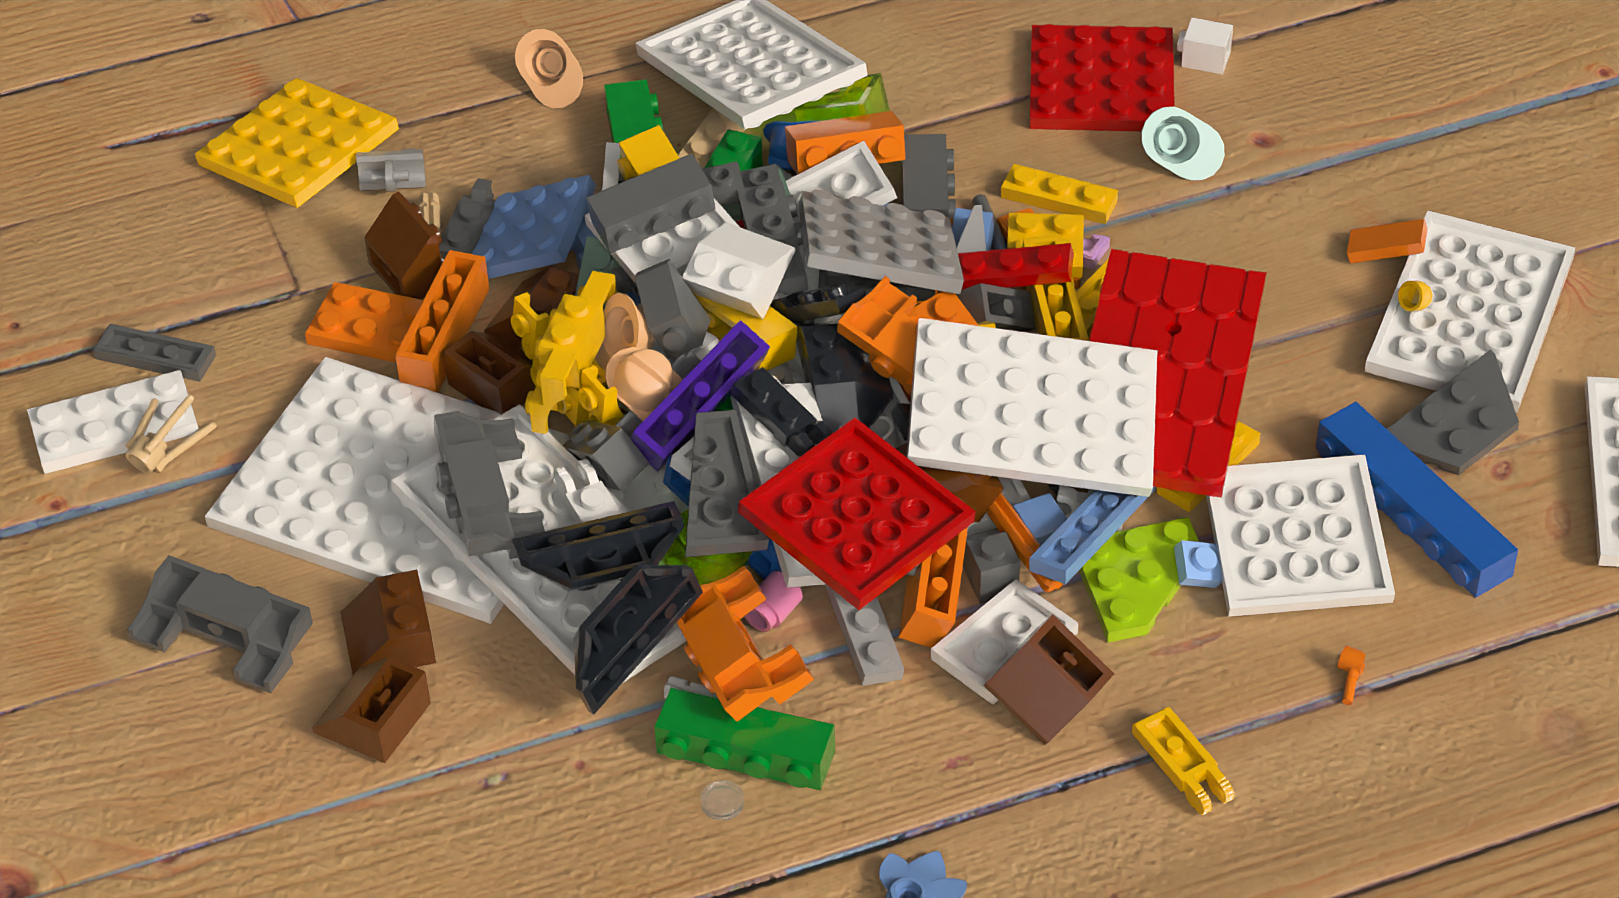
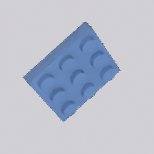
[472,175,596,279]

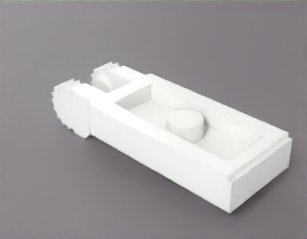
[553,459,622,524]

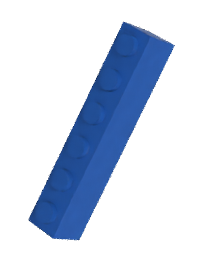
[1316,402,1519,598]

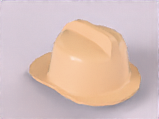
[515,29,583,109]
[594,293,655,372]
[605,347,682,421]

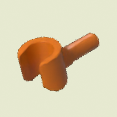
[1337,645,1365,705]

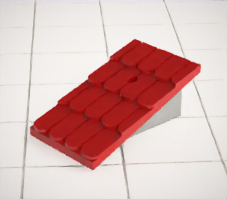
[1090,249,1267,498]

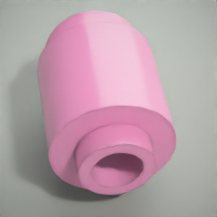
[745,571,803,632]

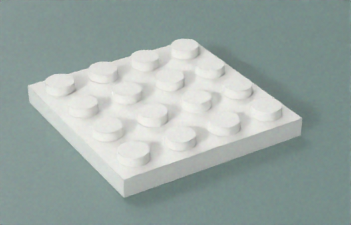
[1206,455,1395,617]

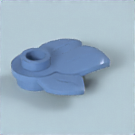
[879,851,967,898]

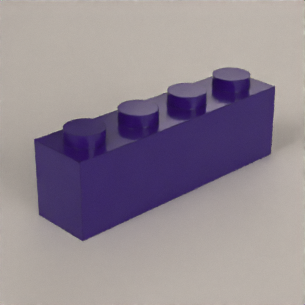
[631,320,770,472]

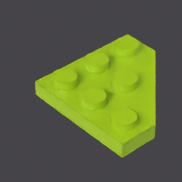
[1079,517,1199,643]

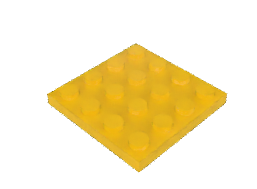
[195,77,399,208]

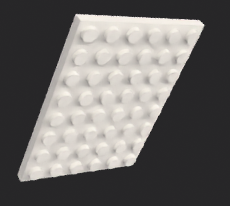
[205,357,570,624]

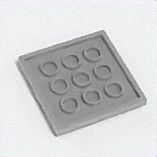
[799,190,964,294]

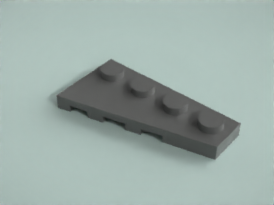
[685,410,769,557]

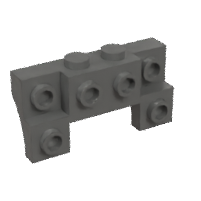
[702,161,808,295]
[434,411,545,559]
[127,555,313,693]

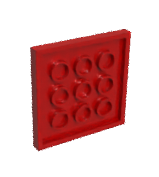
[1030,24,1175,132]
[738,418,976,610]

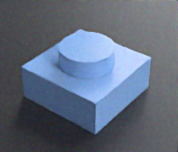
[1174,540,1222,588]

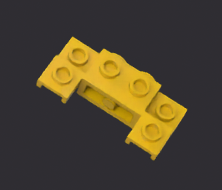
[525,271,617,434]
[511,292,624,426]

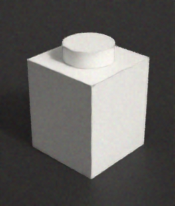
[1177,18,1233,75]

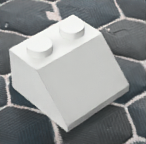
[682,222,796,319]

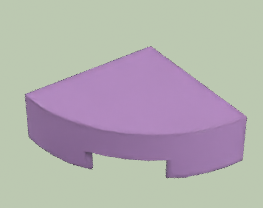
[1083,234,1110,270]

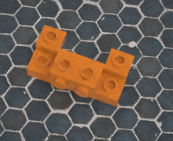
[837,276,918,396]
[677,565,814,722]

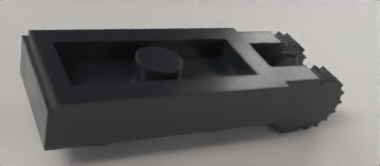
[770,284,866,323]
[731,367,833,457]

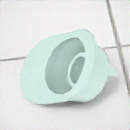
[1141,107,1225,181]

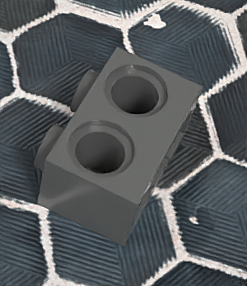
[562,420,650,491]

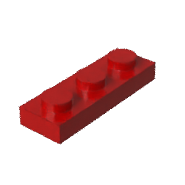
[958,243,1074,290]

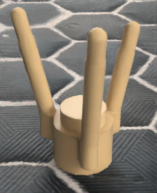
[125,394,217,474]

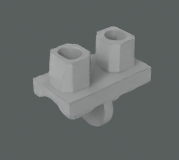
[356,149,426,192]

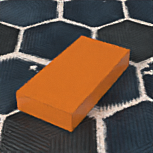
[1347,219,1428,263]

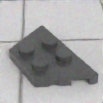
[1387,349,1519,475]

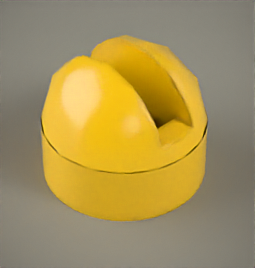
[1398,280,1433,311]

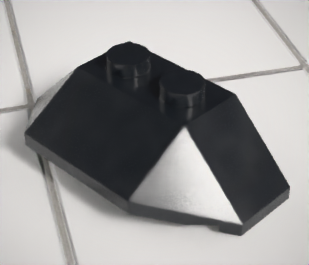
[796,322,893,433]
[512,501,684,592]
[573,565,703,714]

